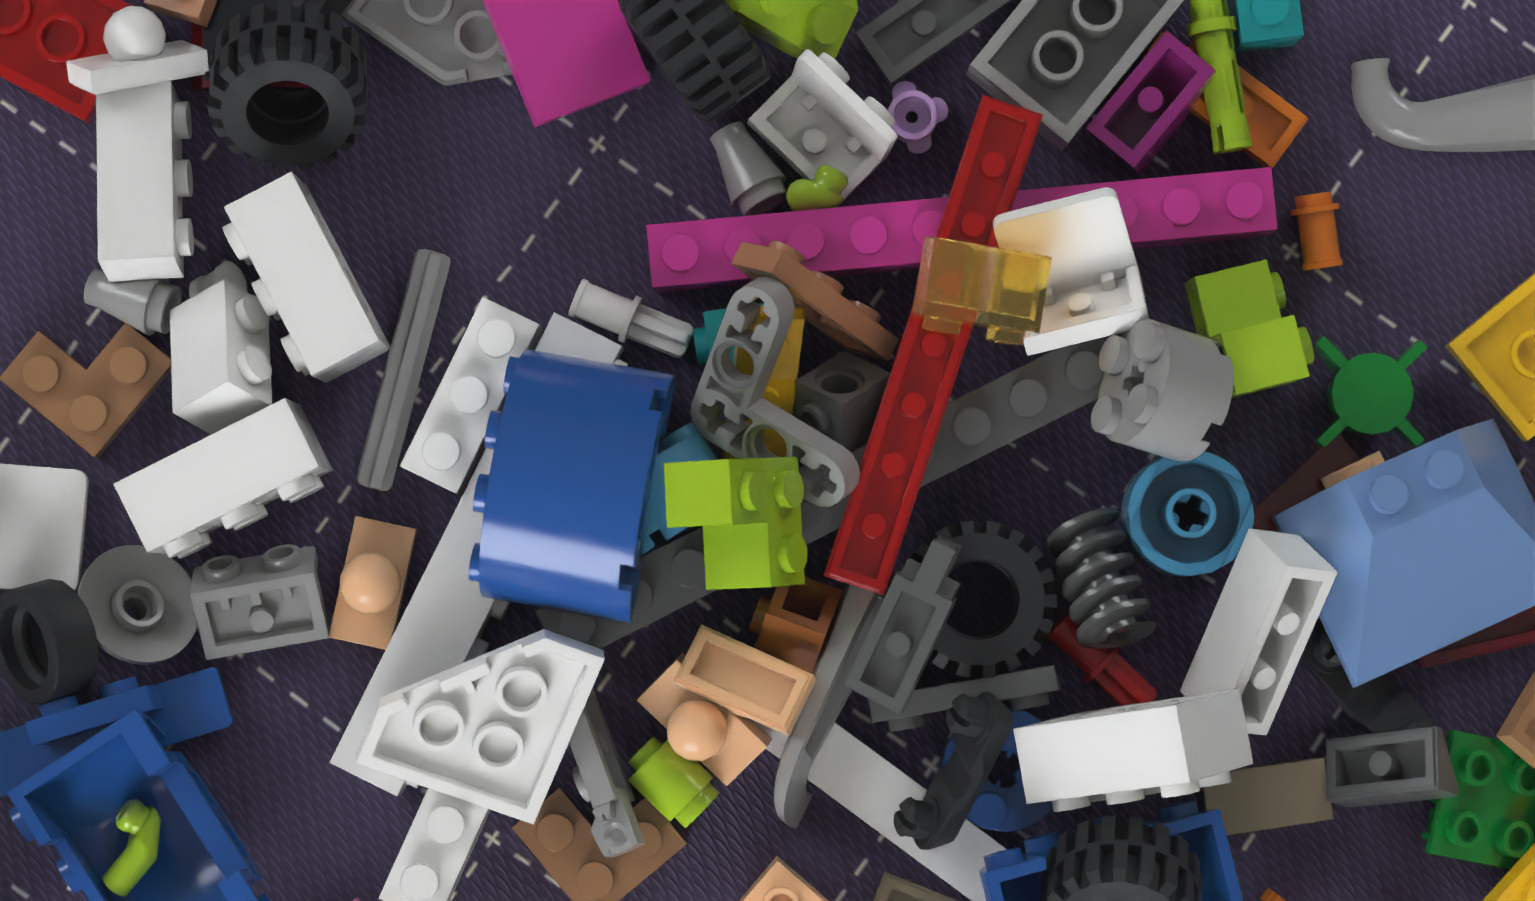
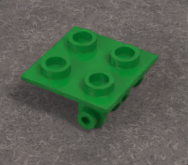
[1420,729,1535,869]

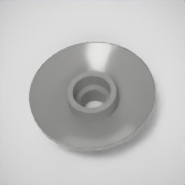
[78,545,198,665]

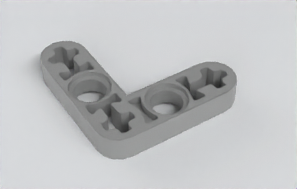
[690,277,860,507]

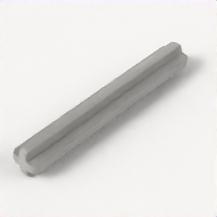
[356,249,451,491]

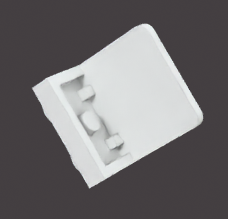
[747,49,898,207]
[993,187,1149,356]
[0,464,89,591]

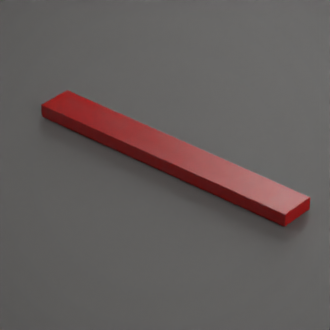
[823,95,1043,596]

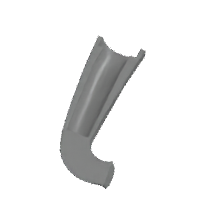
[1351,58,1535,152]
[773,584,884,829]

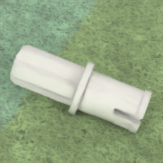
[568,279,693,358]

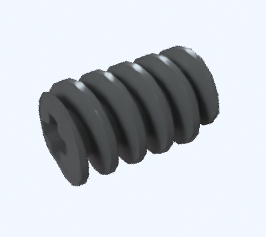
[1047,507,1157,649]

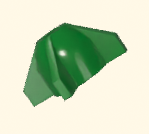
[1313,336,1428,449]

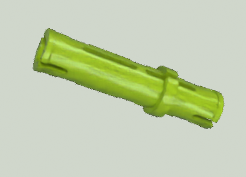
[1187,0,1253,154]

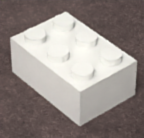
[222,172,391,383]
[113,398,333,559]
[1013,688,1253,812]

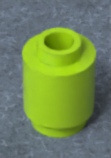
[627,736,720,828]

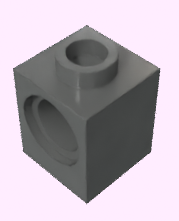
[794,350,890,451]

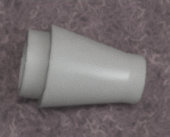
[710,122,787,216]
[84,268,182,336]

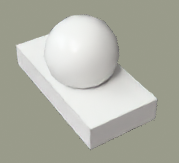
[66,6,209,95]

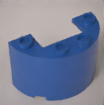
[468,349,677,623]
[7,709,271,901]

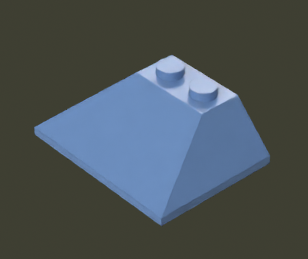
[1272,418,1535,688]

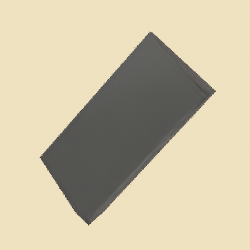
[1326,726,1458,808]

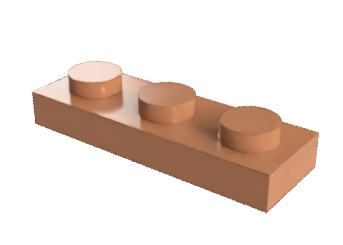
[731,241,899,361]

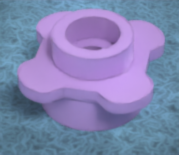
[887,81,948,154]

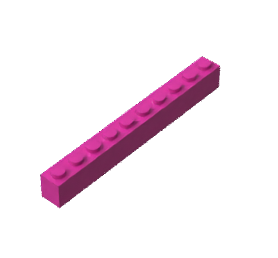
[646,167,1277,293]

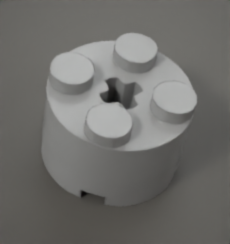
[1091,319,1234,462]

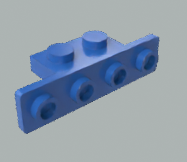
[0,667,234,797]

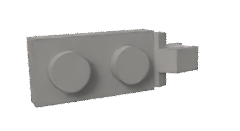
[569,688,646,858]

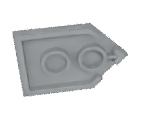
[342,0,512,86]

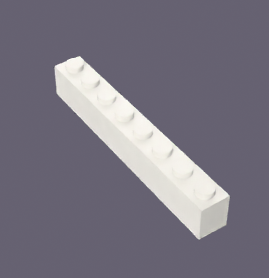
[329,312,628,796]

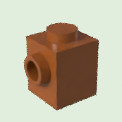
[748,577,843,674]

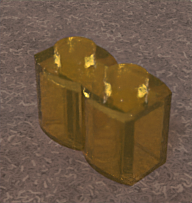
[911,236,1052,346]

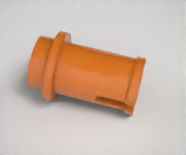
[1290,191,1343,271]

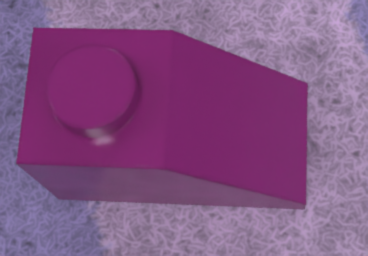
[1086,31,1216,175]

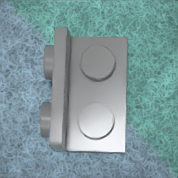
[190,544,330,660]

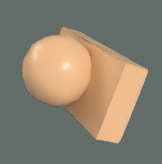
[329,516,418,650]
[674,624,817,736]
[637,653,772,786]

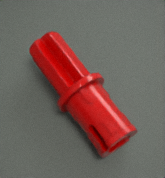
[1045,610,1157,706]

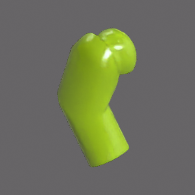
[786,164,848,211]
[102,799,161,897]

